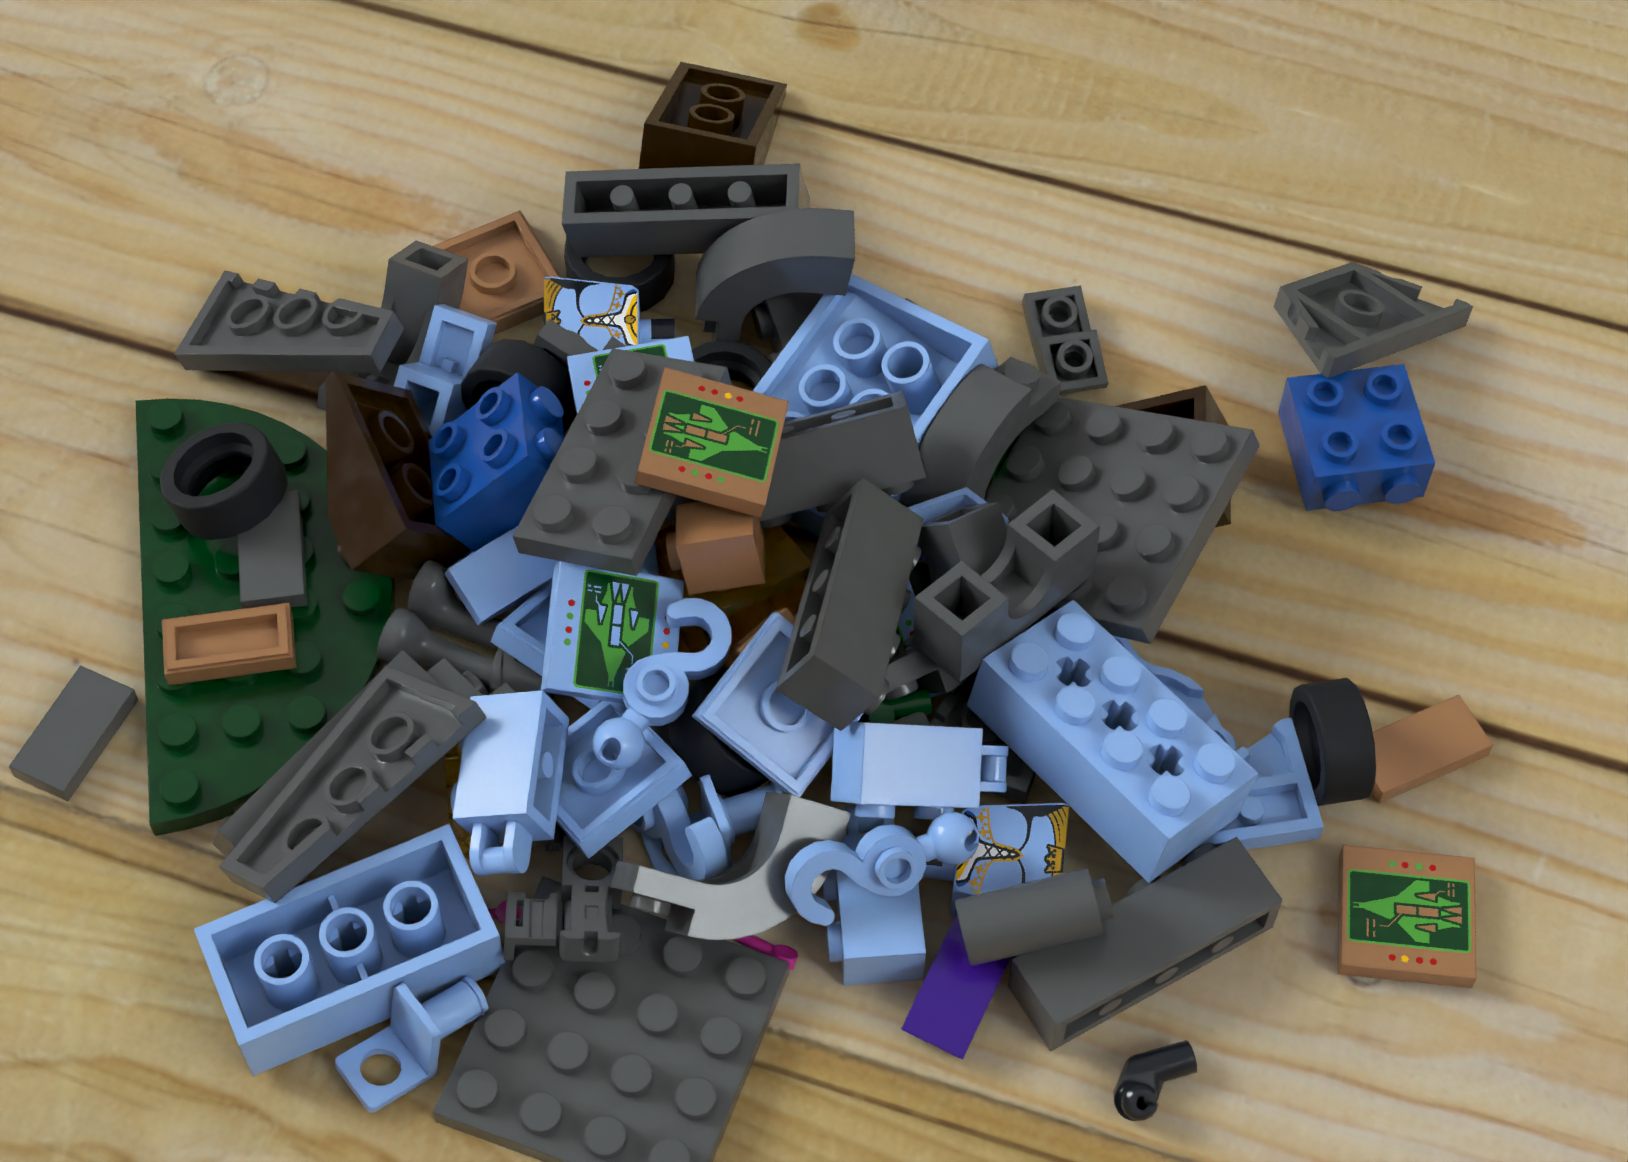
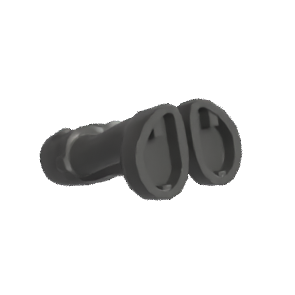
[377,560,555,700]

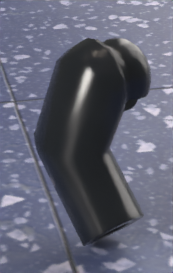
[1113,1040,1197,1121]

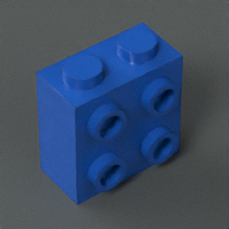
[1278,364,1435,511]
[428,372,565,552]

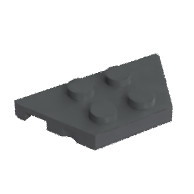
[1273,262,1473,378]

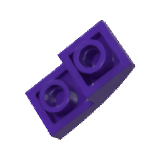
[901,914,1011,1060]

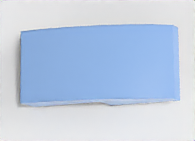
[444,526,558,626]

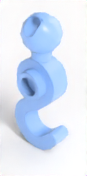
[593,598,731,770]
[631,785,727,880]
[785,812,979,926]

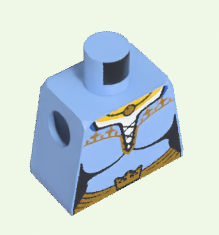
[544,277,676,351]
[922,803,1069,918]

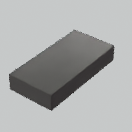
[238,490,307,609]
[9,665,138,801]

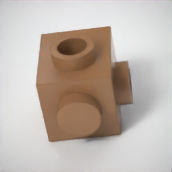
[666,501,765,595]

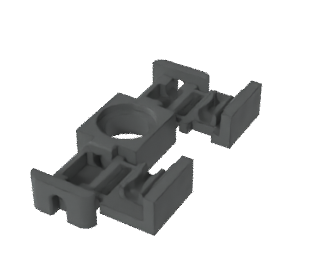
[504,823,623,962]

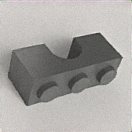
[913,489,1100,683]

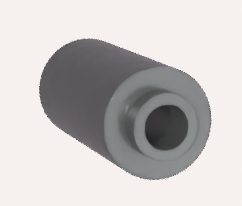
[955,868,1114,967]

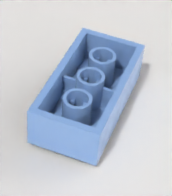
[967,600,1259,883]
[194,824,506,1076]

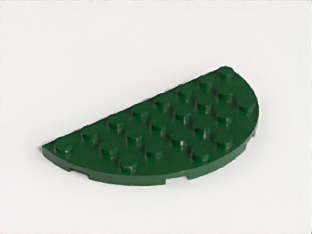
[135,398,395,836]

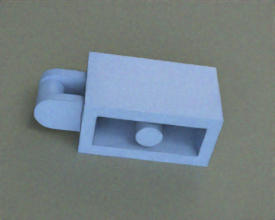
[450,690,569,876]
[831,722,1009,820]
[822,805,926,986]

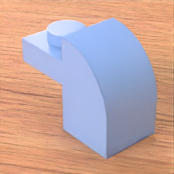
[394,304,497,437]

